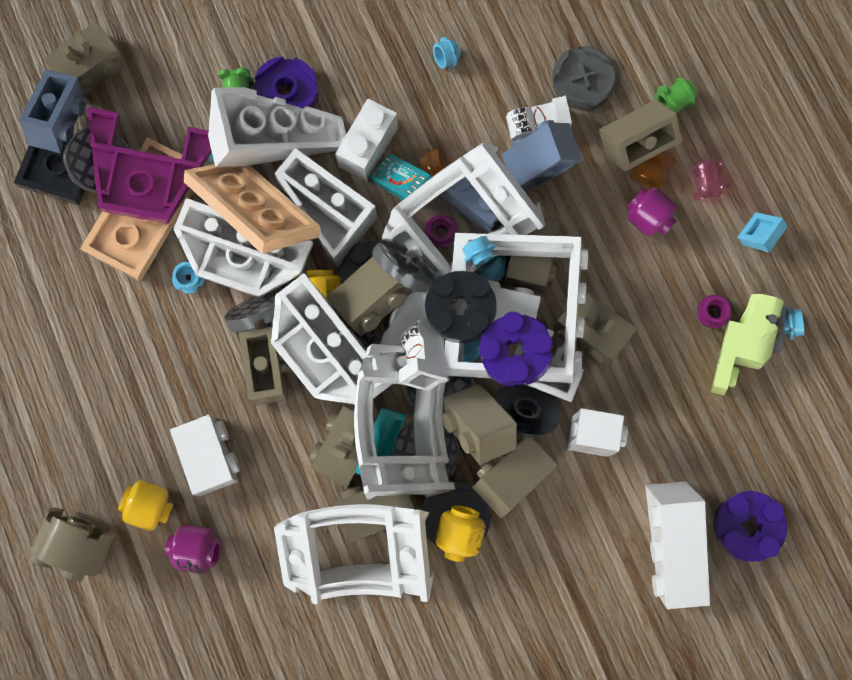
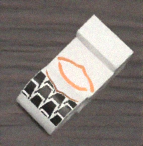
[506,96,572,142]
[399,318,447,391]

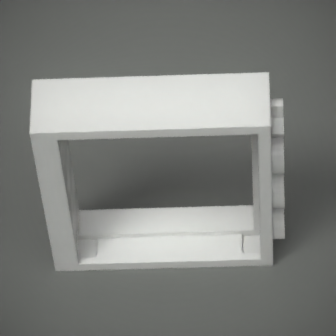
[444,233,588,383]

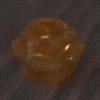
[420,148,446,177]

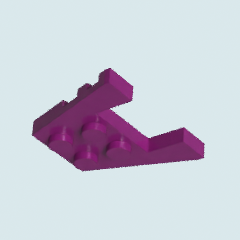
[87,107,212,224]

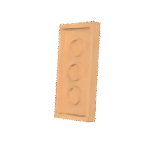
[80,137,194,282]
[184,164,320,254]

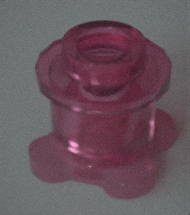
[690,159,730,200]

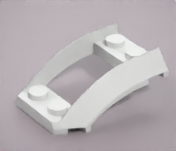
[382,142,545,279]
[354,344,455,500]
[274,504,435,604]

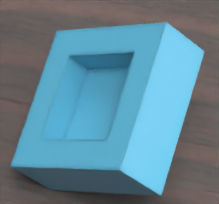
[737,212,788,252]

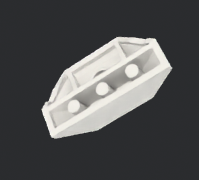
[174,198,313,298]
[271,273,391,405]

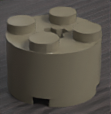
[29,508,117,582]

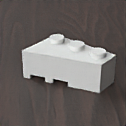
[275,148,377,269]
[645,481,710,609]

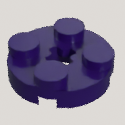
[253,57,319,108]
[479,312,552,387]
[713,491,787,562]

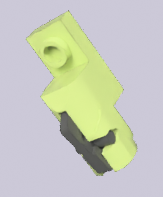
[711,294,786,395]

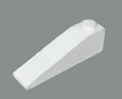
[208,87,347,168]

